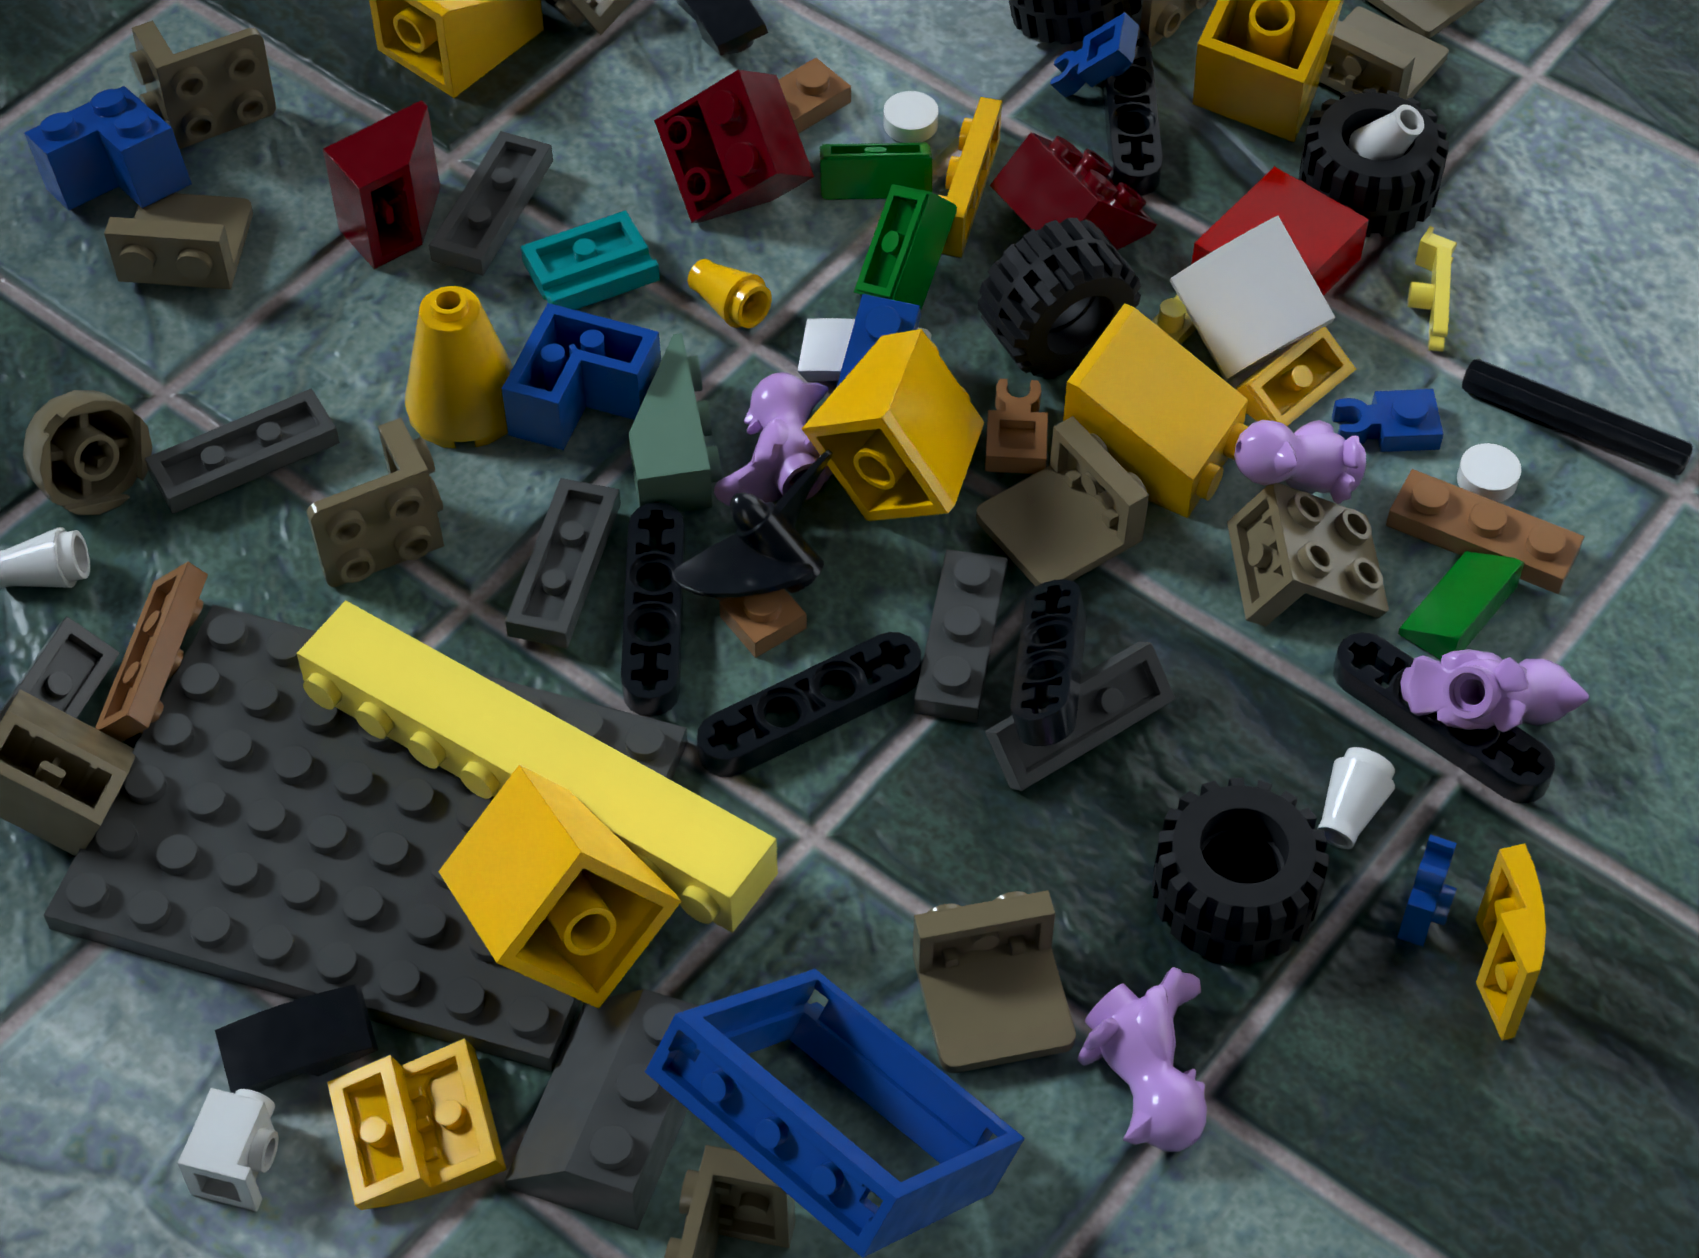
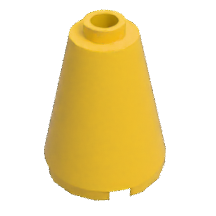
[405,286,513,449]

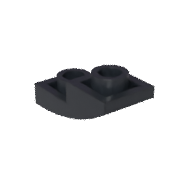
[677,0,768,56]
[215,984,378,1094]

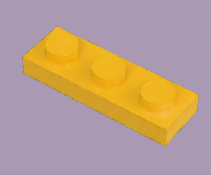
[938,97,1002,258]

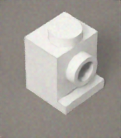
[178,1088,279,1212]

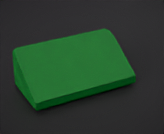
[820,142,932,200]
[854,184,957,310]
[1398,551,1524,660]

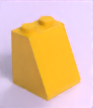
[369,0,544,98]
[1192,0,1344,142]
[1063,303,1249,518]
[801,329,985,521]
[438,765,682,1009]

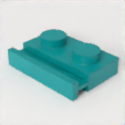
[520,210,660,310]

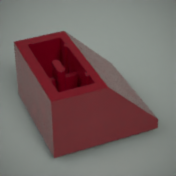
[654,69,814,223]
[323,100,440,269]
[990,132,1157,250]

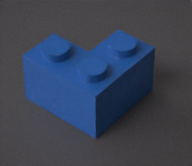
[24,86,192,211]
[502,303,661,450]

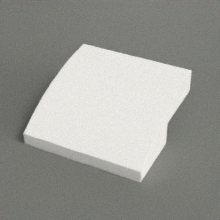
[1170,215,1335,381]

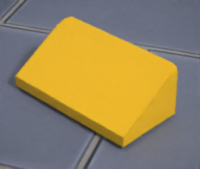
[1235,327,1357,426]

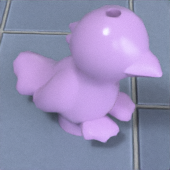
[714,372,833,506]
[1234,420,1366,504]
[1400,649,1589,732]
[1077,967,1207,1152]

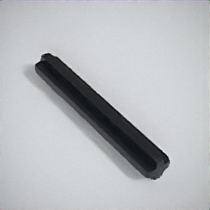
[1462,359,1693,476]

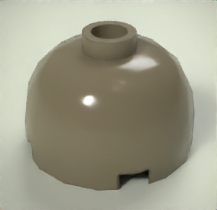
[23,390,152,515]

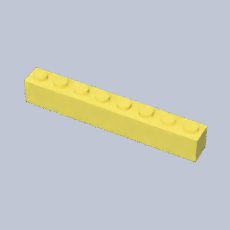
[296,600,778,933]

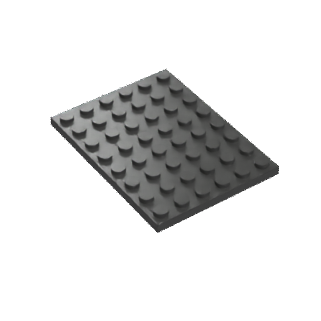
[43,604,688,1072]

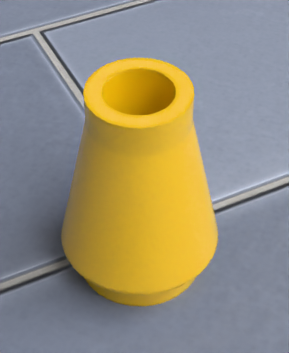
[687,259,772,328]

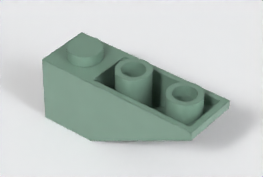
[629,333,722,512]

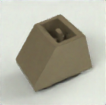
[0,689,135,856]

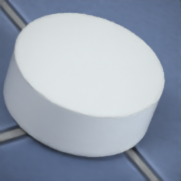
[883,91,938,143]
[1457,443,1521,503]

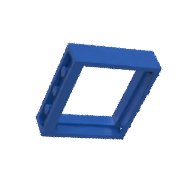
[645,969,1025,1258]

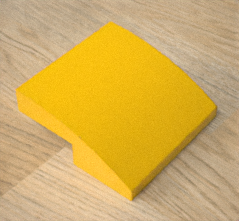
[1475,843,1546,1041]
[327,1038,507,1210]

